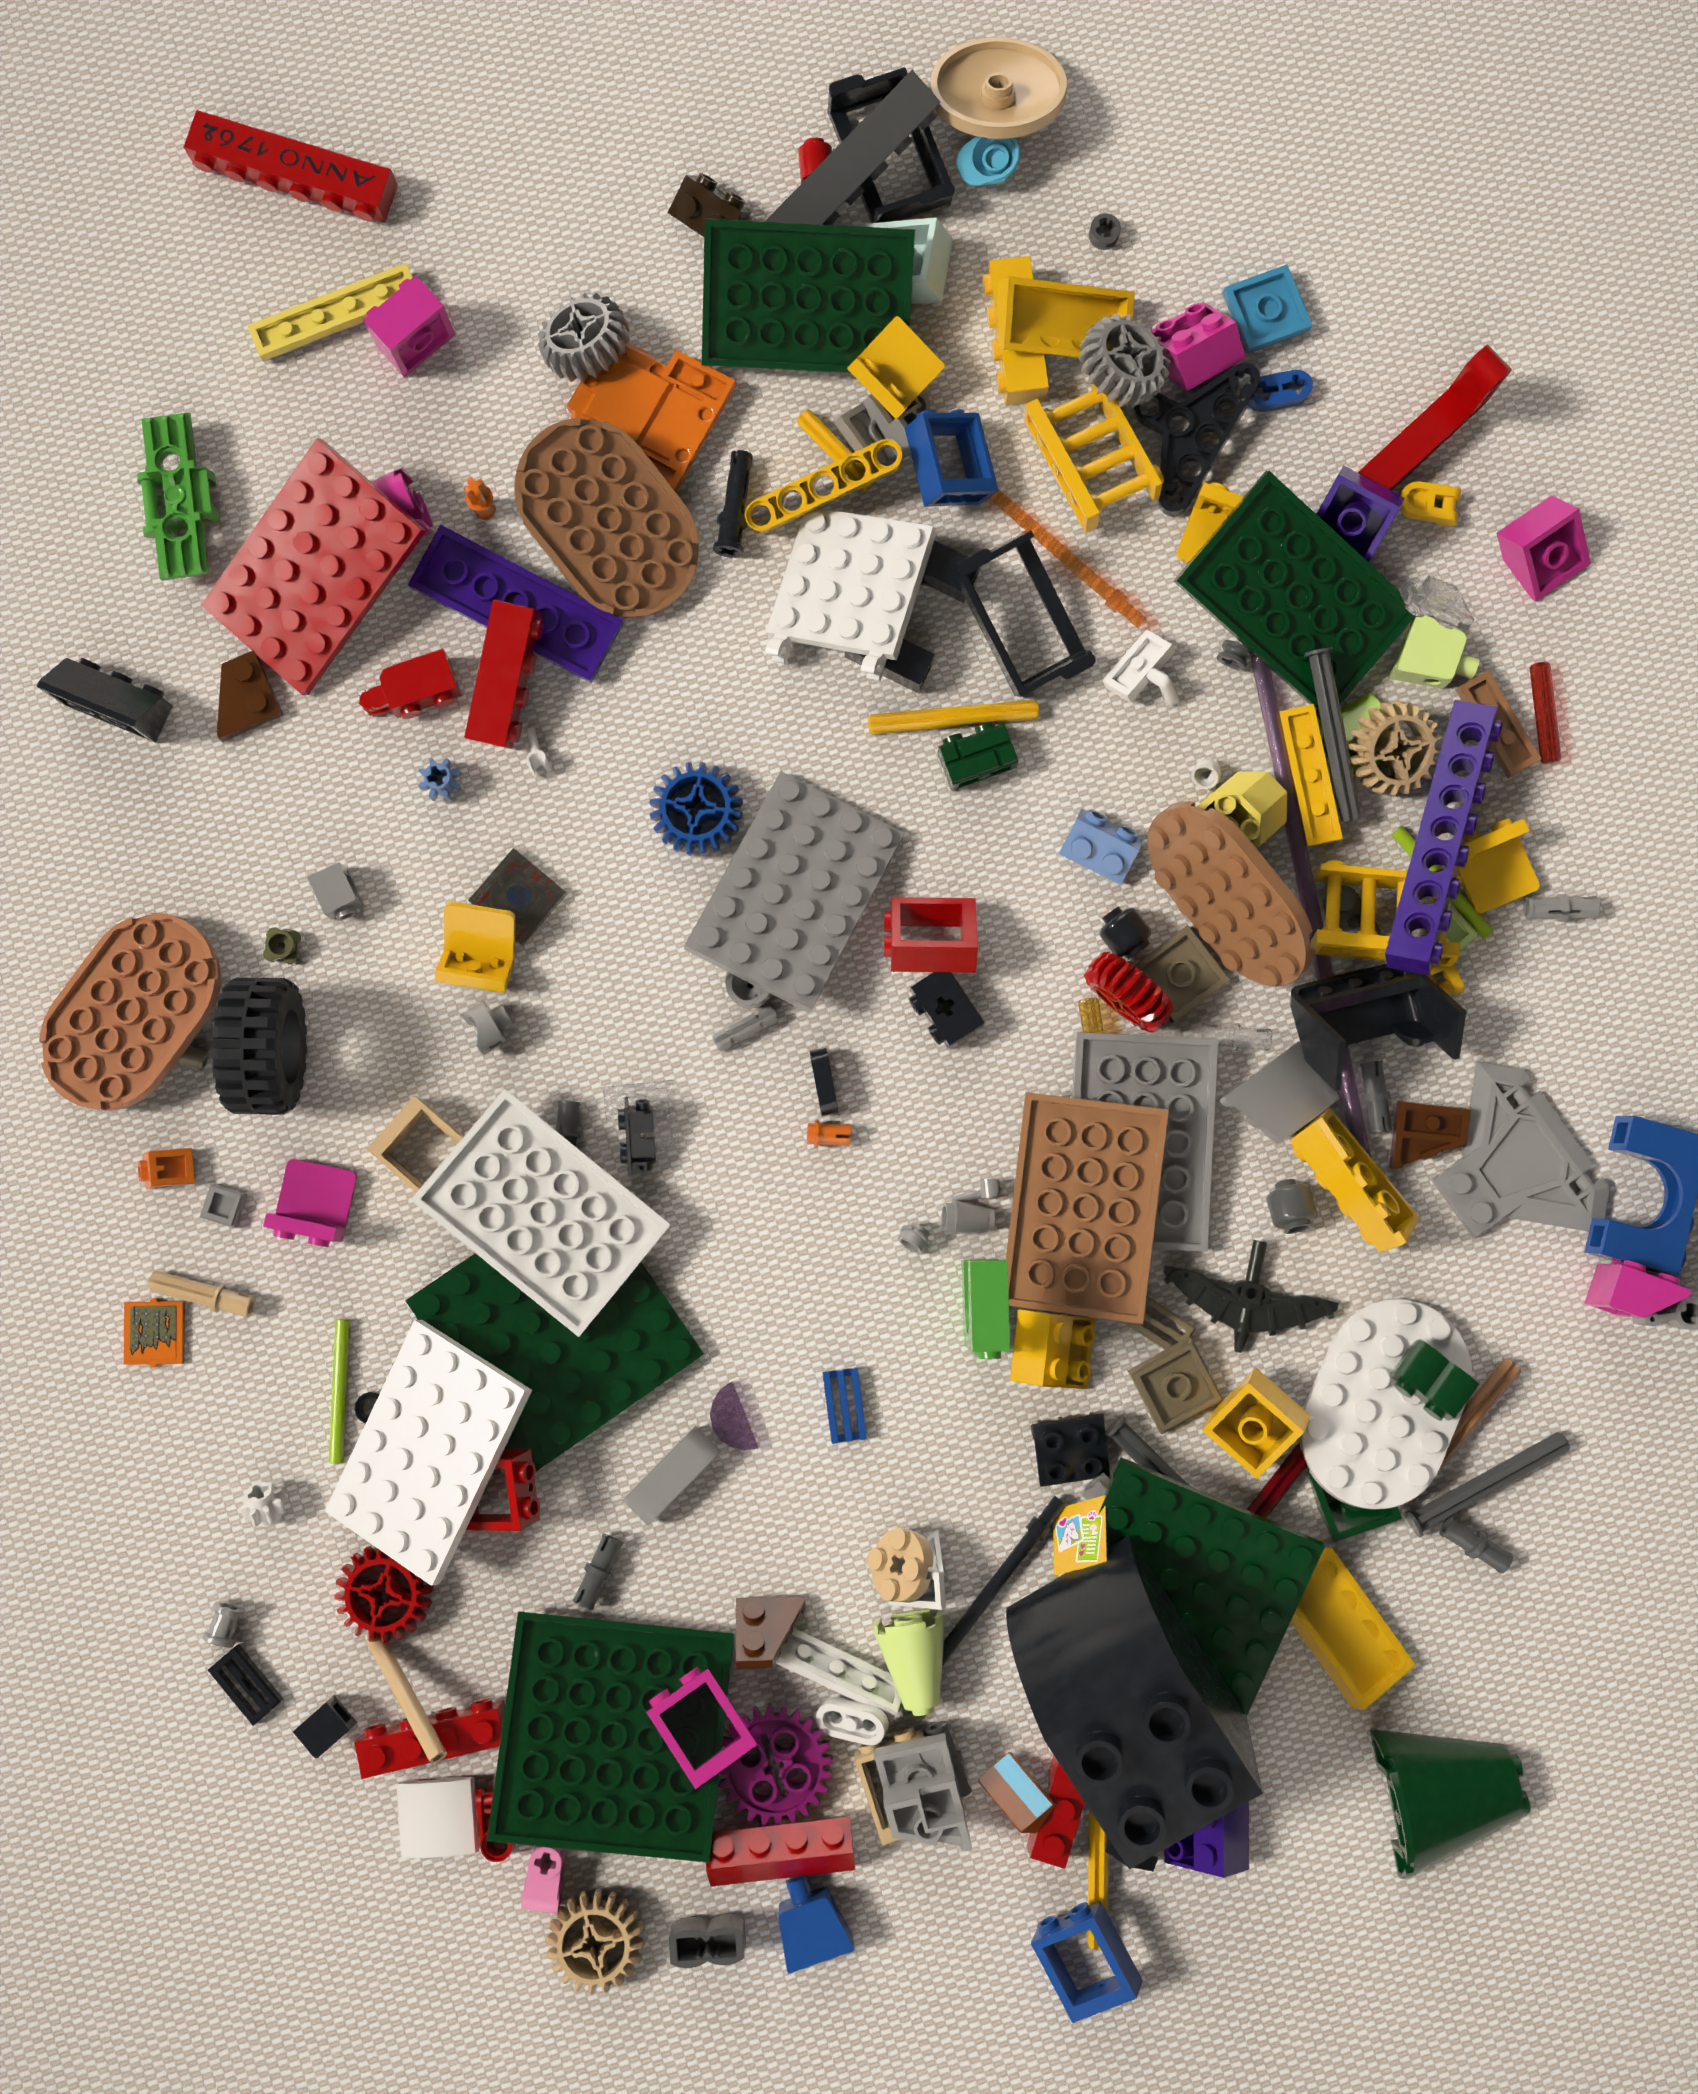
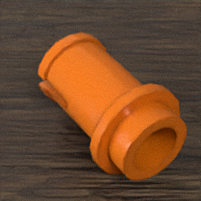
[807,1120,851,1148]

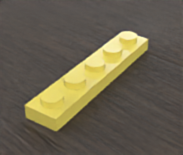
[247,263,413,361]

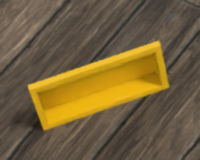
[997,276,1135,358]
[1291,1546,1416,1710]

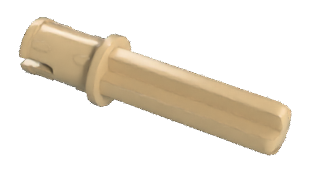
[148,1271,256,1318]

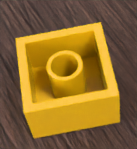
[1202,1367,1311,1479]

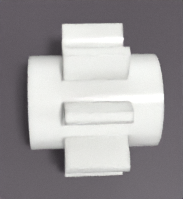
[239,1482,287,1527]

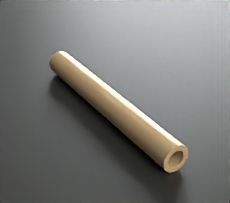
[366,1632,447,1764]

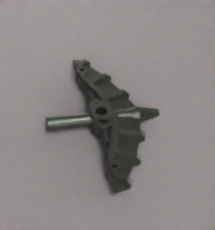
[1163,1240,1339,1353]

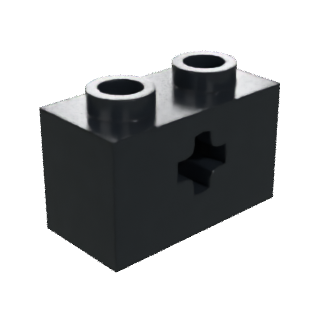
[908,972,985,1049]

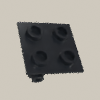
[1031,1412,1110,1487]

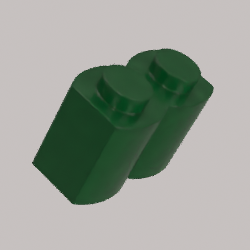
[1389,1339,1480,1421]

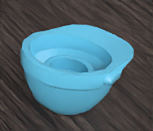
[956,136,1021,186]

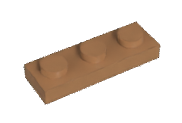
[1455,670,1542,778]

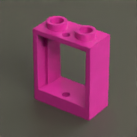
[646,1667,757,1789]

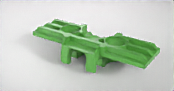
[137,412,221,581]

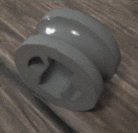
[1089,213,1121,250]
[1216,640,1252,670]

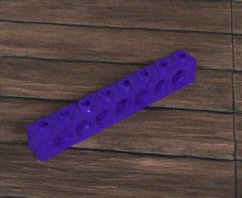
[1385,700,1503,976]

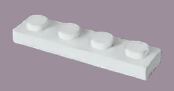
[776,1628,901,1719]

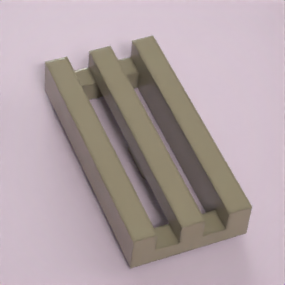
[1121,1296,1196,1350]

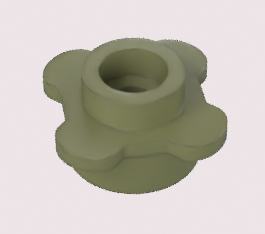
[263,927,301,964]

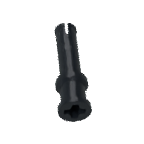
[713,450,753,558]

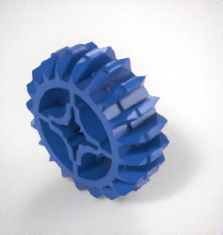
[649,762,743,856]

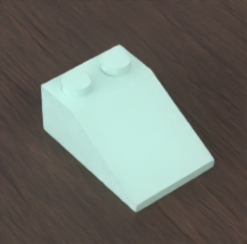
[847,217,953,304]

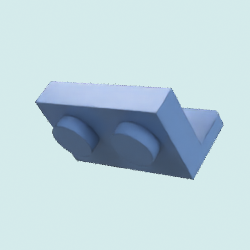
[1059,809,1143,885]

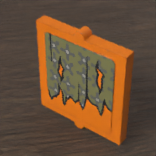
[123,1298,185,1368]

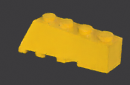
[1290,1108,1420,1252]

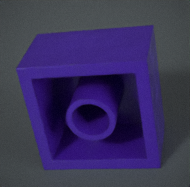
[1316,465,1405,562]

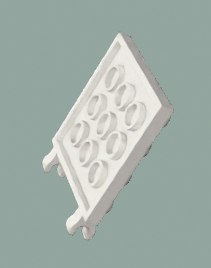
[765,508,937,682]

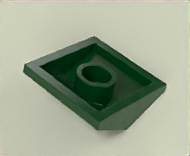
[1308,1472,1402,1542]

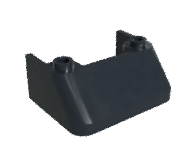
[1290,964,1467,1091]

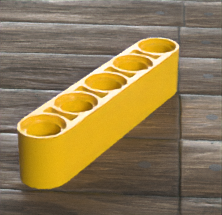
[745,439,903,533]

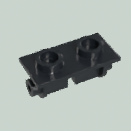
[618,1097,656,1175]

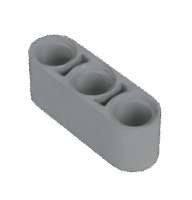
[622,1426,721,1526]

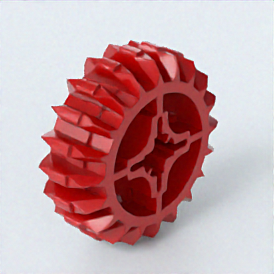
[1084,952,1174,1033]
[334,1546,434,1643]

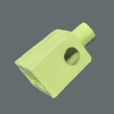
[1389,609,1480,688]

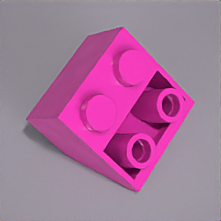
[1151,302,1246,391]
[1584,1260,1691,1318]

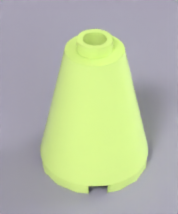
[872,1609,945,1716]

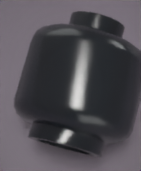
[1099,906,1151,960]

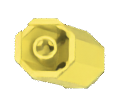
[1198,772,1287,849]

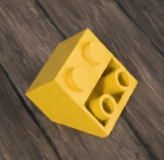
[1010,1309,1096,1389]

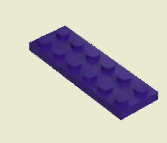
[408,524,624,683]

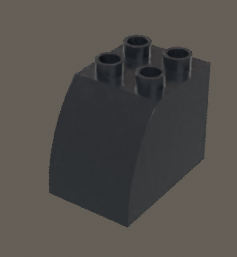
[1006,1536,1263,1869]

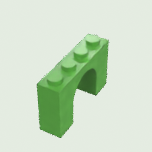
[961,1259,1010,1359]

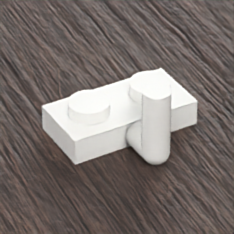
[1102,629,1179,706]

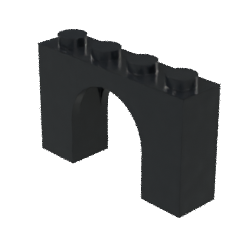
[845,540,981,693]

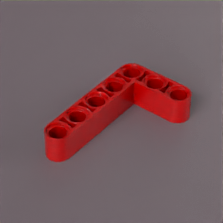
[1358,344,1512,491]

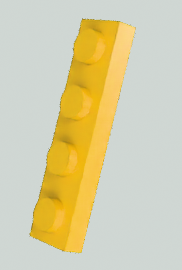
[1279,704,1343,848]

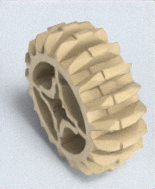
[1348,701,1443,796]
[545,1888,645,1995]

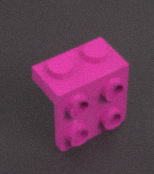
[263,1159,357,1247]

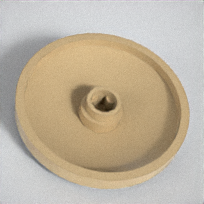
[930,37,1067,139]

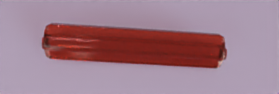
[1529,662,1562,764]

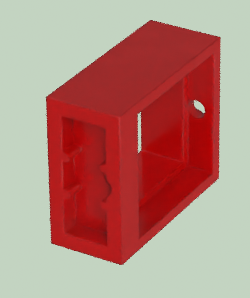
[884,897,978,973]
[466,1449,540,1531]

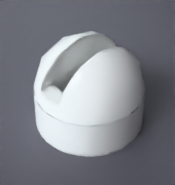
[1191,758,1221,789]

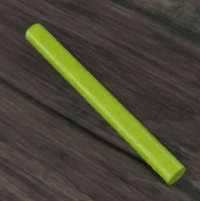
[1391,826,1494,939]
[329,1319,350,1464]

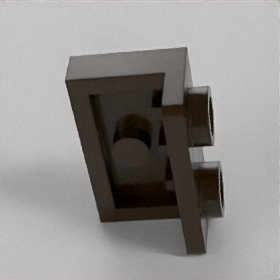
[667,173,752,237]

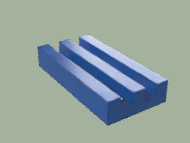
[822,1367,867,1444]

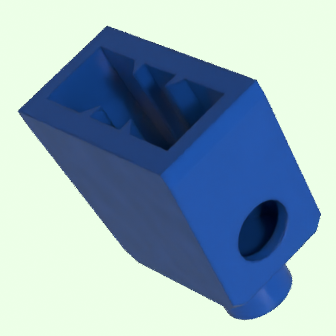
[778,1876,854,1974]

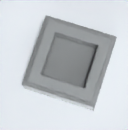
[200,1183,248,1228]

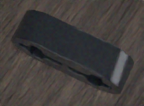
[809,1047,839,1116]

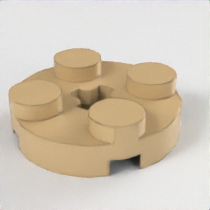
[867,1528,934,1603]

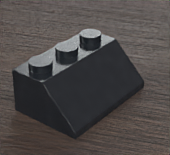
[36,658,173,743]

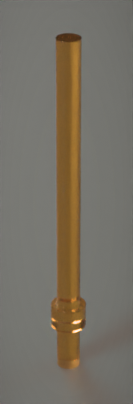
[989,489,1147,628]

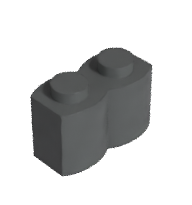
[669,1914,746,1968]

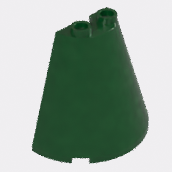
[1370,1730,1531,1879]

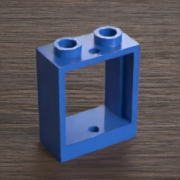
[905,409,999,507]
[1031,1901,1143,2023]

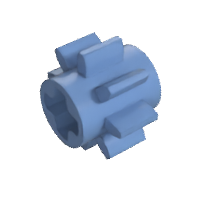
[418,758,462,801]

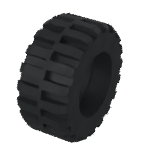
[211,977,307,1115]

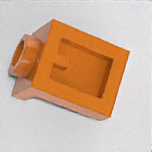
[138,1148,195,1189]

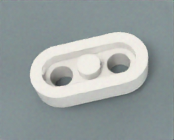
[816,1697,889,1745]

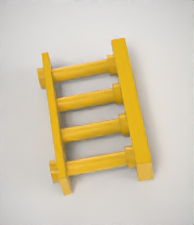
[1024,384,1164,534]
[1310,860,1462,967]

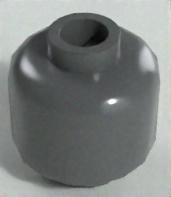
[1266,1179,1317,1234]

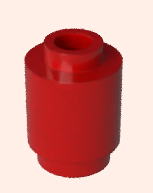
[798,137,832,184]

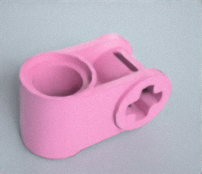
[521,1846,567,1914]

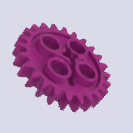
[718,1703,833,1826]

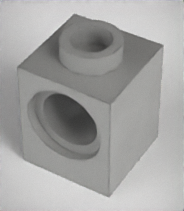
[307,862,364,921]

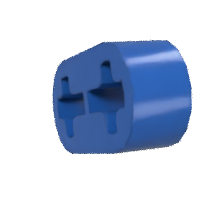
[1249,370,1313,412]

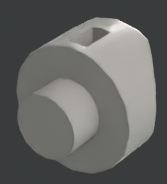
[725,972,772,1009]
[460,1001,514,1055]

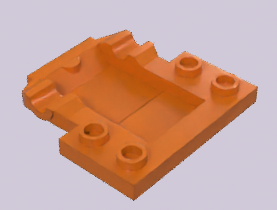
[567,343,737,493]

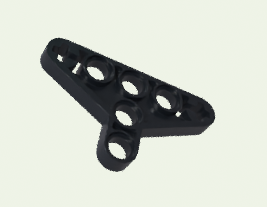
[1134,362,1260,517]

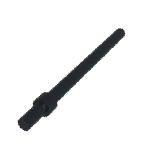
[942,1495,1066,1666]

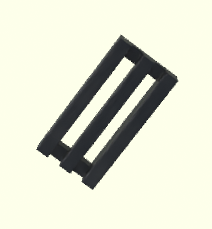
[208,1644,284,1726]

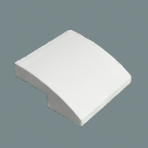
[396,1777,479,1858]

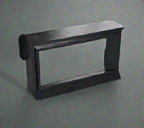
[827,67,955,223]
[951,530,1096,697]

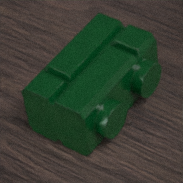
[937,722,1018,791]

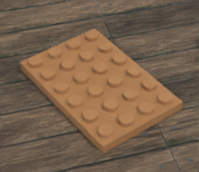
[1006,1092,1169,1324]

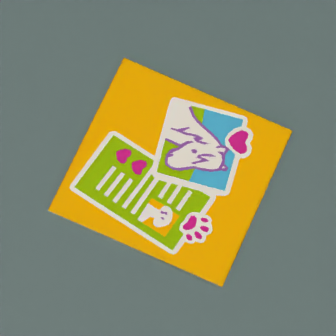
[1053,1495,1107,1576]

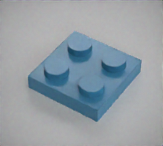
[1222,264,1313,354]

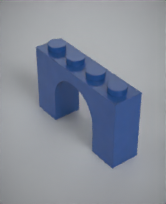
[1584,1115,1698,1276]

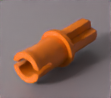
[464,477,496,520]

